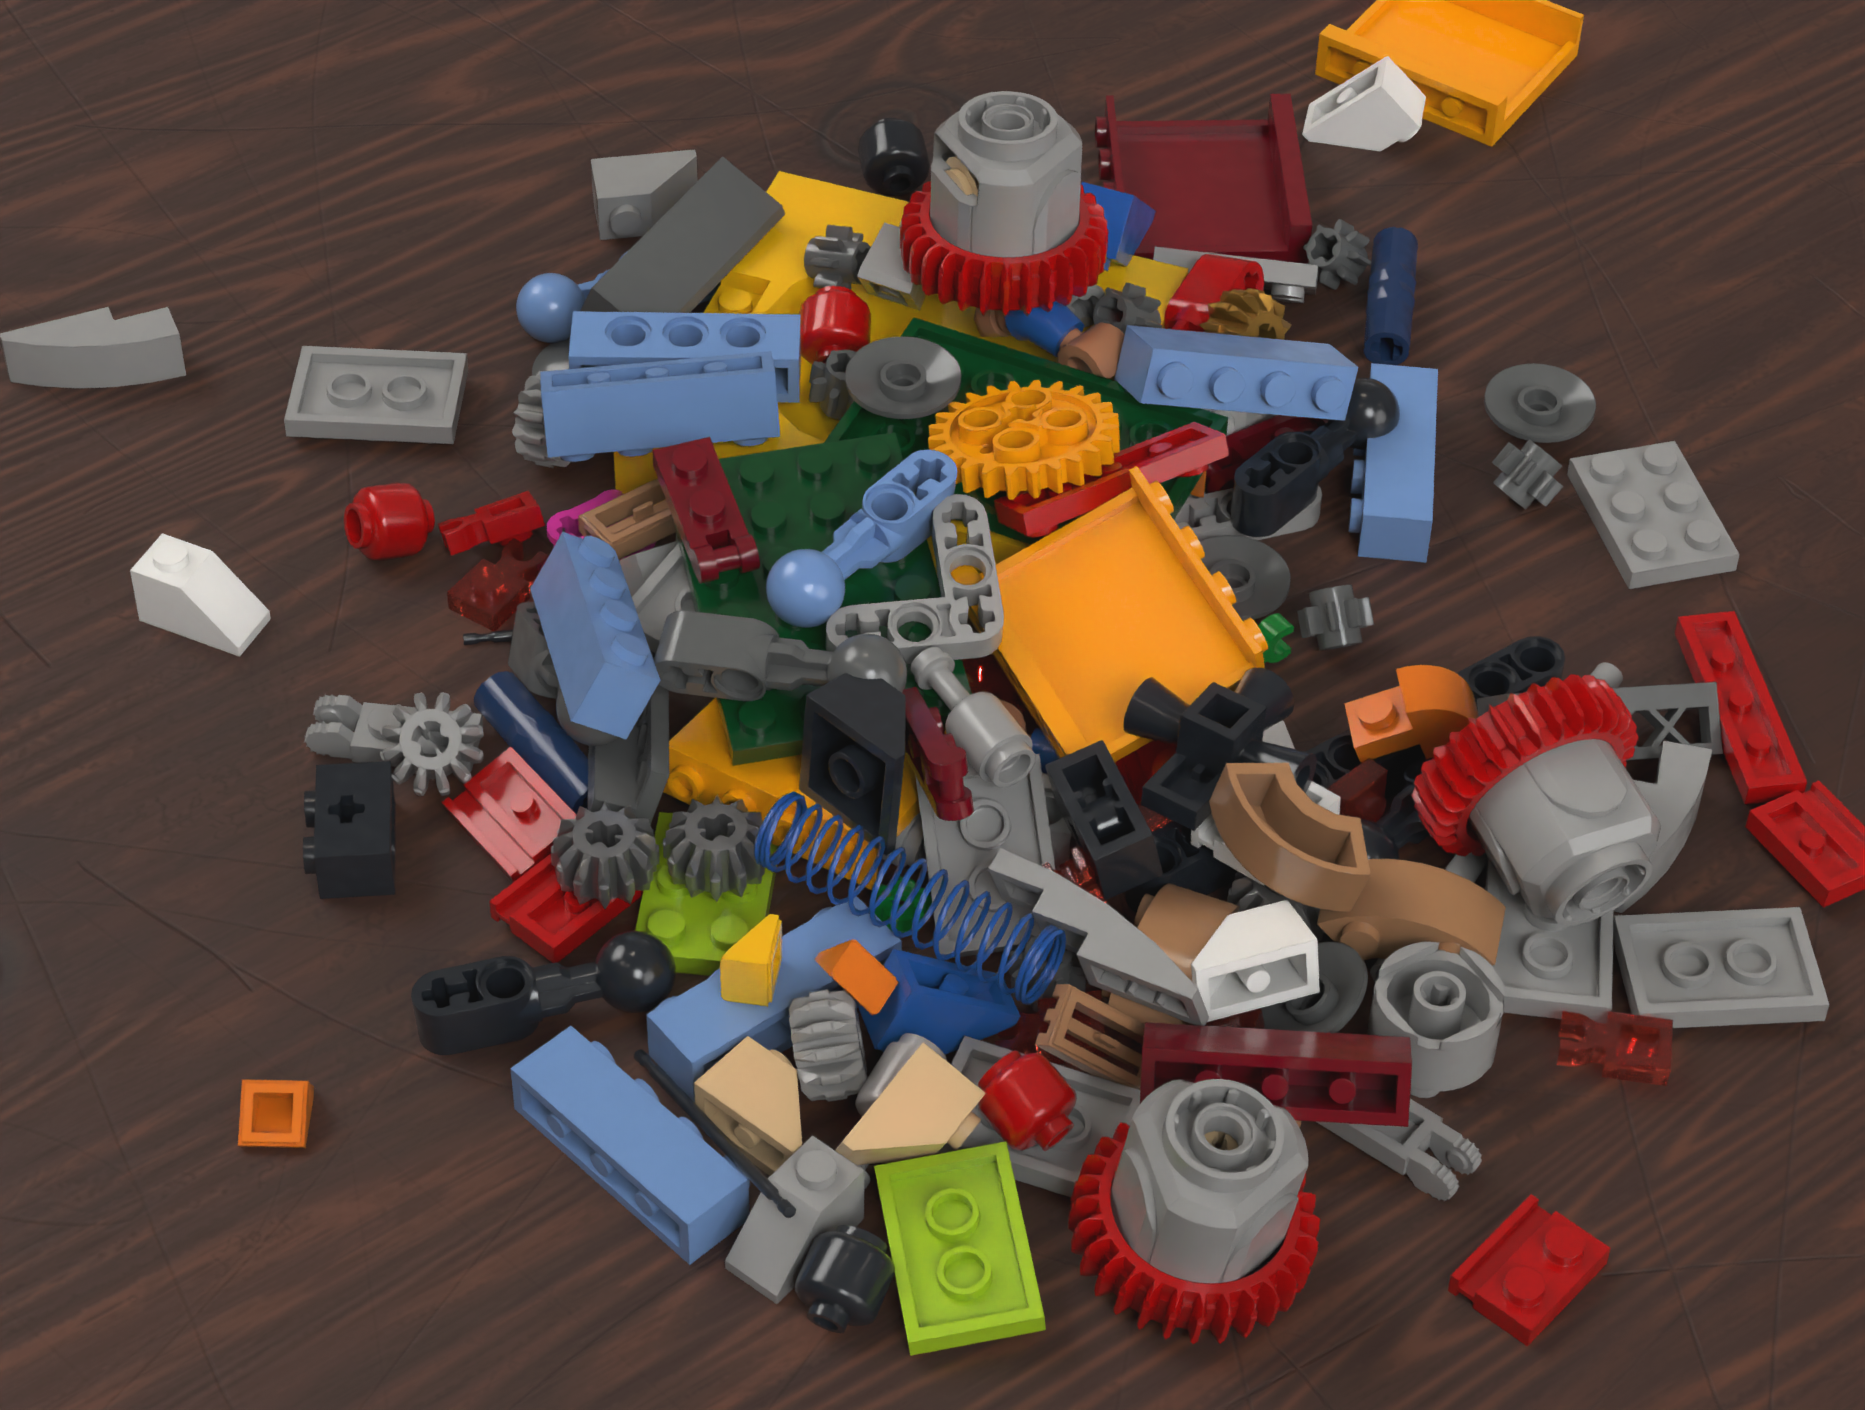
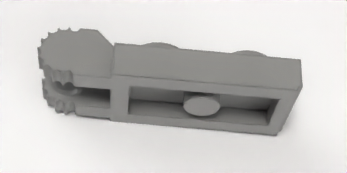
[304,694,483,772]
[1317,1099,1482,1201]

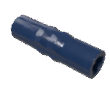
[1363,227,1418,365]
[474,671,588,815]

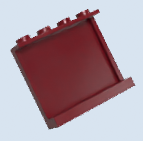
[1095,93,1312,264]

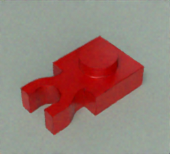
[437,491,545,556]

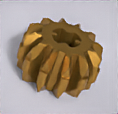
[1199,288,1292,340]

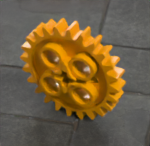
[928,380,1120,500]

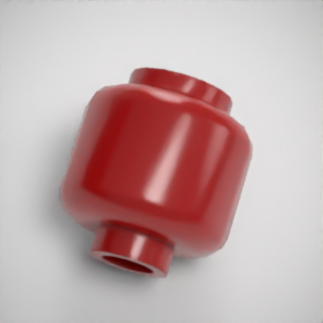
[799,286,871,364]
[344,482,435,561]
[978,1050,1077,1151]

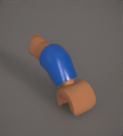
[974,302,1125,378]

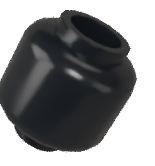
[858,118,930,196]
[795,1225,895,1333]

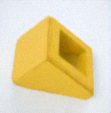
[720,914,782,1007]

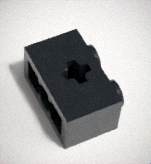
[1045,740,1163,900]
[303,761,396,899]

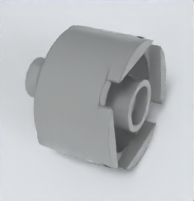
[1367,941,1504,1098]

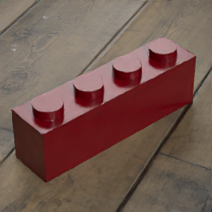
[1140,1022,1412,1127]

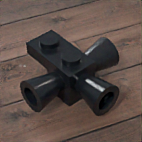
[1123,668,1317,831]

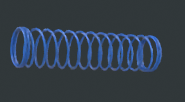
[754,791,1067,1005]

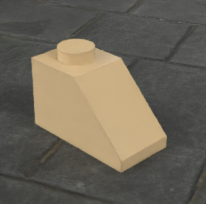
[694,1036,802,1176]
[835,1042,986,1165]

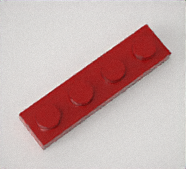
[994,422,1229,537]
[1675,611,1807,804]

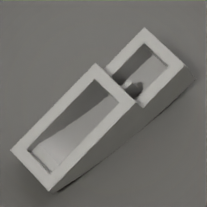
[0,307,186,388]
[1614,741,1712,913]

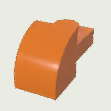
[1344,665,1479,763]

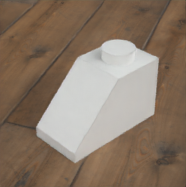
[1302,56,1426,151]
[130,533,271,657]
[1191,900,1320,1022]

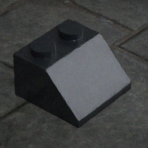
[799,673,906,856]

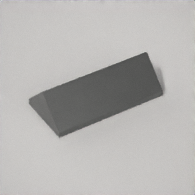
[581,156,785,313]

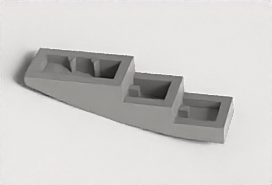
[988,848,1209,1026]

